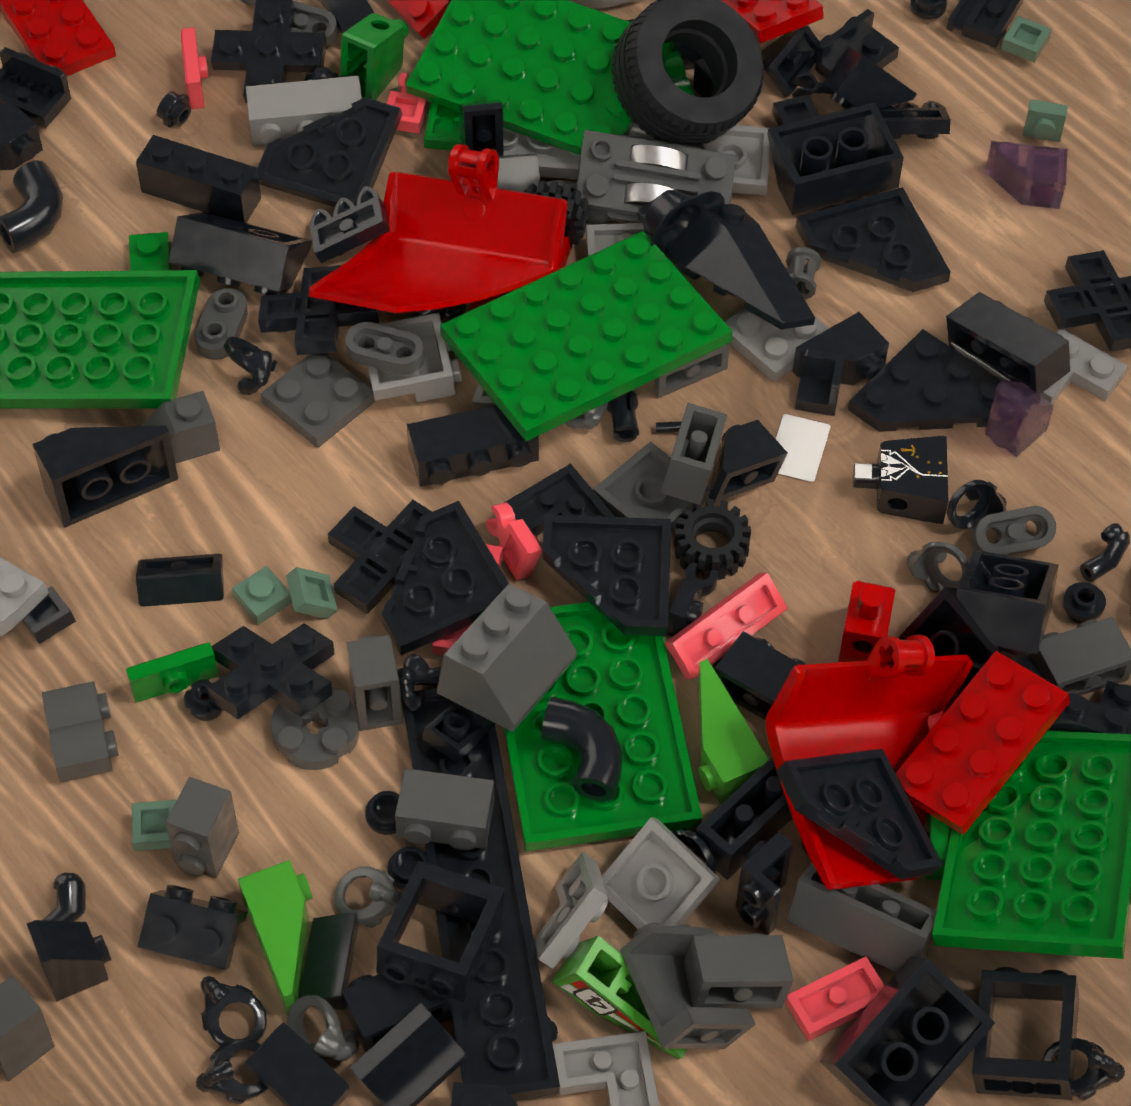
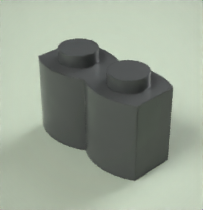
[42,681,119,783]

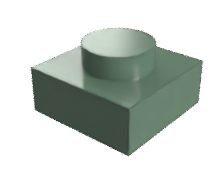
[1001,16,1052,63]
[1023,99,1068,142]
[232,566,292,625]
[286,567,338,619]
[132,800,177,851]

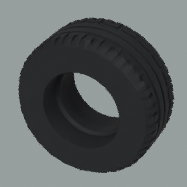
[611,0,764,146]

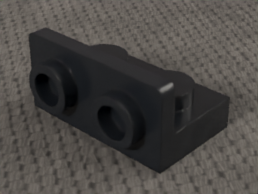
[815,9,899,78]

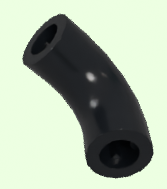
[0,160,63,254]
[541,697,623,802]

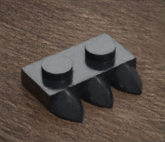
[879,101,951,139]
[310,186,390,263]

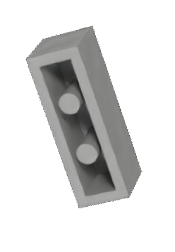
[246,76,362,146]

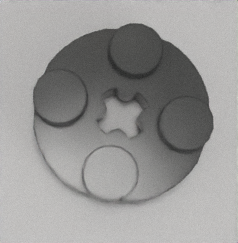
[271,688,359,770]

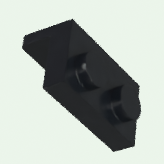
[0,47,71,128]
[736,832,793,935]
[137,885,248,970]

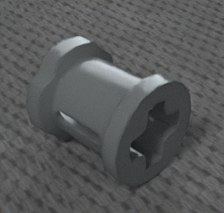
[786,247,822,299]

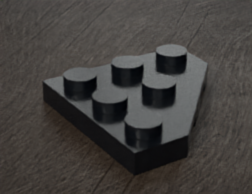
[257,97,403,207]
[795,187,951,292]
[848,329,1019,432]
[381,501,509,656]
[542,515,671,636]
[776,749,943,880]

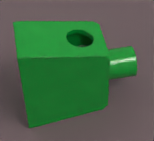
[340,13,409,100]

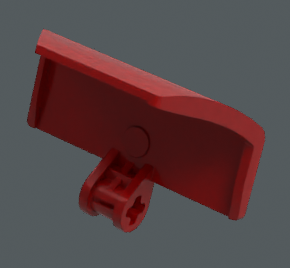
[308,144,568,313]
[765,635,973,890]

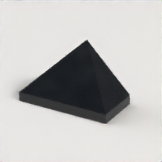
[761,25,820,97]

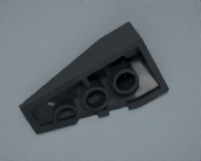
[664,204,815,330]

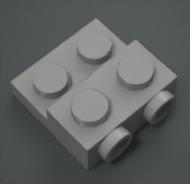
[364,313,462,402]

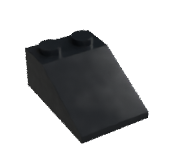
[32,425,178,528]

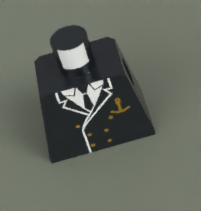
[853,436,949,524]

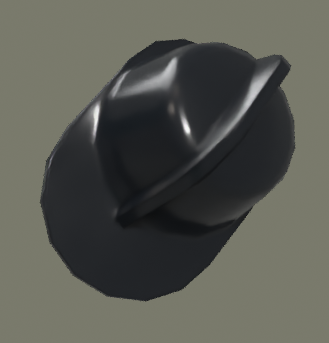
[637,190,725,253]

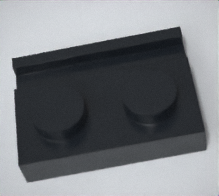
[946,0,1024,48]

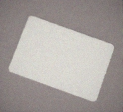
[951,342,1017,390]
[776,414,831,482]

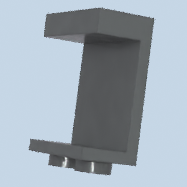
[620,923,756,1049]

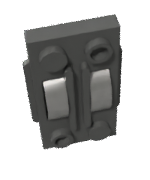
[576,130,736,223]

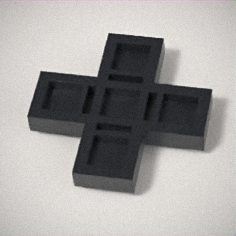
[211,0,327,103]
[1044,250,1131,352]
[258,265,380,355]
[328,499,432,614]
[207,623,335,719]

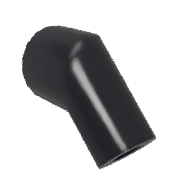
[1080,523,1130,582]
[43,872,86,921]

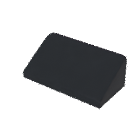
[136,553,224,607]
[298,913,359,1010]
[245,1023,349,1106]

